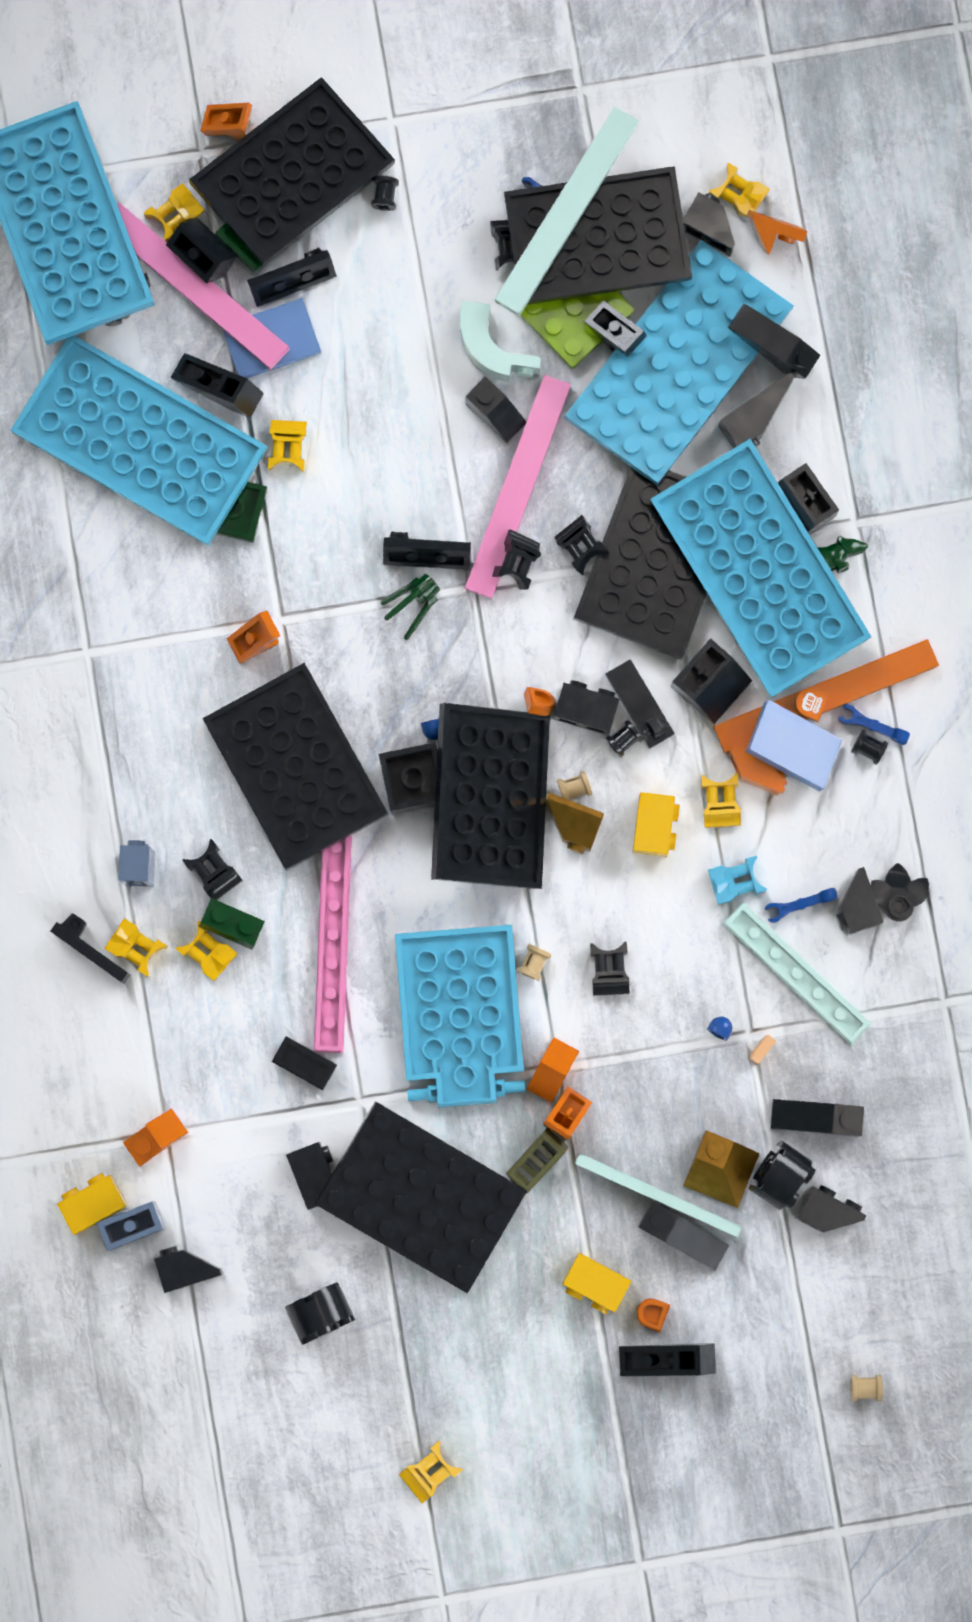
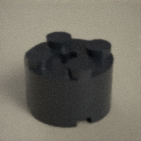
[749,1140,816,1210]
[285,1282,355,1345]

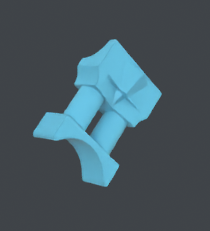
[708,856,767,905]

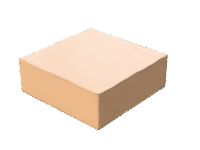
[748,1035,777,1065]

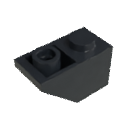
[795,1185,867,1233]

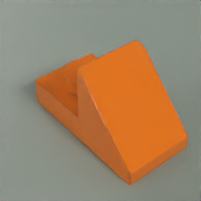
[200,102,252,142]
[747,210,808,255]
[226,611,281,664]
[123,1108,189,1167]

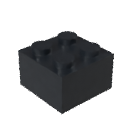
[378,742,437,815]

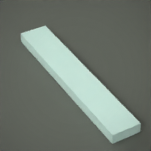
[722,903,871,1045]
[574,1154,742,1238]

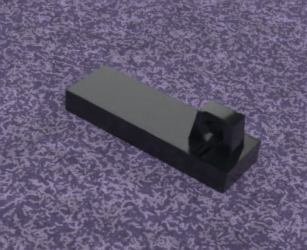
[247,248,337,307]
[383,531,471,570]
[605,659,675,749]
[50,913,131,984]

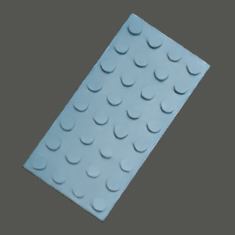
[0,101,155,345]
[564,240,794,486]
[10,335,268,546]
[650,439,872,698]

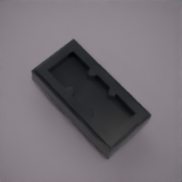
[271,1036,337,1090]

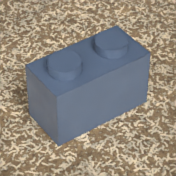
[118,840,155,887]
[97,1201,166,1251]

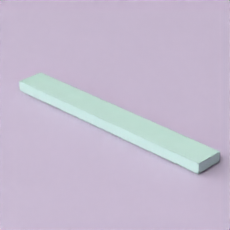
[495,106,639,316]

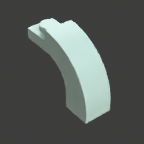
[460,301,541,382]

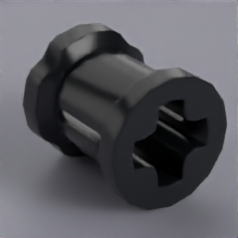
[371,176,399,211]
[605,720,644,758]
[851,729,888,765]

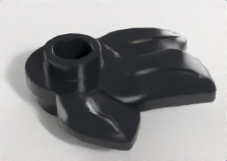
[871,863,929,922]

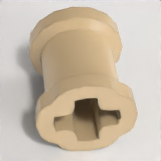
[557,771,593,800]
[516,944,552,981]
[850,1375,883,1402]

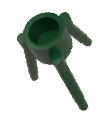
[380,574,440,640]

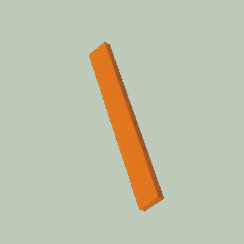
[713,639,939,754]

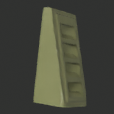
[506,1128,569,1194]

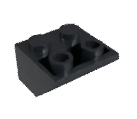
[778,463,839,535]
[670,638,752,724]

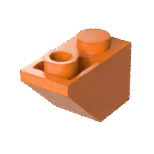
[728,742,787,796]

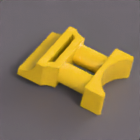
[709,163,770,218]
[144,183,205,242]
[268,420,307,472]
[701,773,741,828]
[104,918,168,977]
[175,921,238,982]
[398,1441,462,1503]

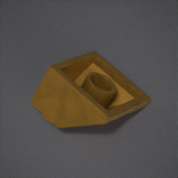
[546,793,604,854]
[683,1130,760,1208]

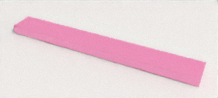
[118,203,290,371]
[465,375,571,599]
[314,835,352,1053]

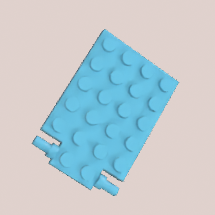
[395,925,526,1108]

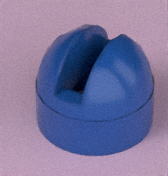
[421,719,439,740]
[706,1016,733,1041]

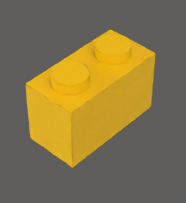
[632,792,680,857]
[57,1173,129,1235]
[562,1253,632,1315]

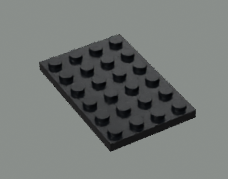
[189,77,395,267]
[504,166,692,305]
[573,467,707,660]
[202,662,389,871]
[431,703,550,889]
[314,1101,527,1294]

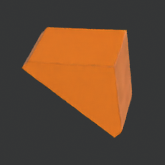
[526,1037,579,1103]
[543,1086,593,1141]

